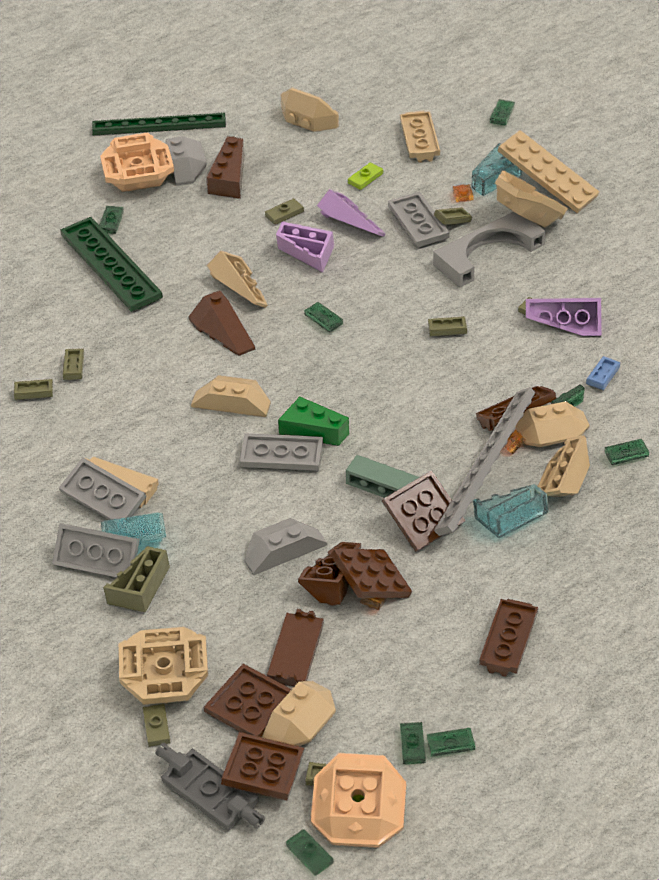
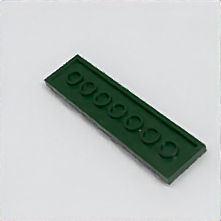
[60,217,163,312]

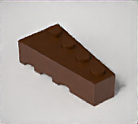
[206,136,245,199]

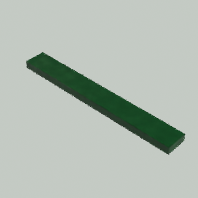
[92,113,226,136]

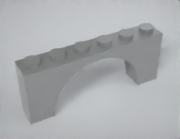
[433,212,545,288]

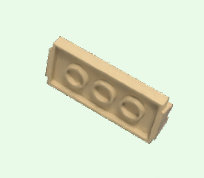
[400,111,440,163]
[85,457,159,508]

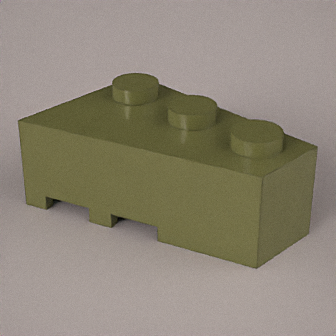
[103,546,170,613]

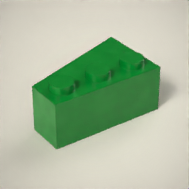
[278,396,349,446]

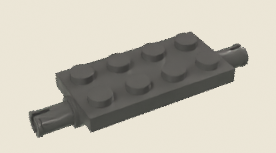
[155,743,265,831]

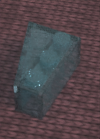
[472,143,522,196]
[473,484,548,538]
[100,512,166,545]

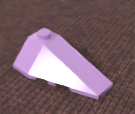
[317,189,386,237]
[526,298,602,336]

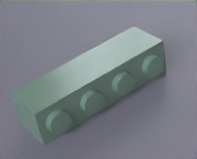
[346,455,419,498]

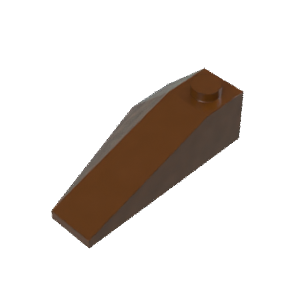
[188,290,256,356]
[298,542,361,606]

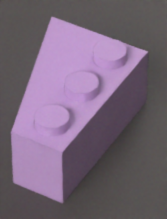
[276,222,334,272]

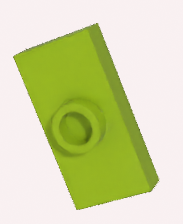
[348,162,383,190]

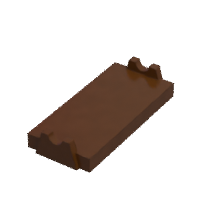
[476,386,557,431]
[479,599,538,677]
[267,608,324,687]

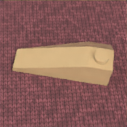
[207,251,268,308]

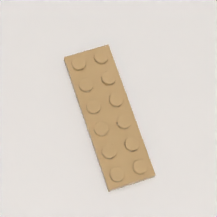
[497,130,600,213]

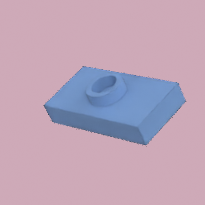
[586,356,621,390]

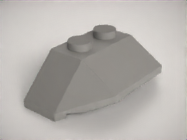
[165,136,207,186]
[244,518,327,575]

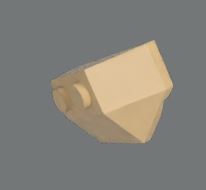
[281,88,339,132]
[191,375,271,417]
[511,402,590,447]
[537,435,590,497]
[262,681,336,746]

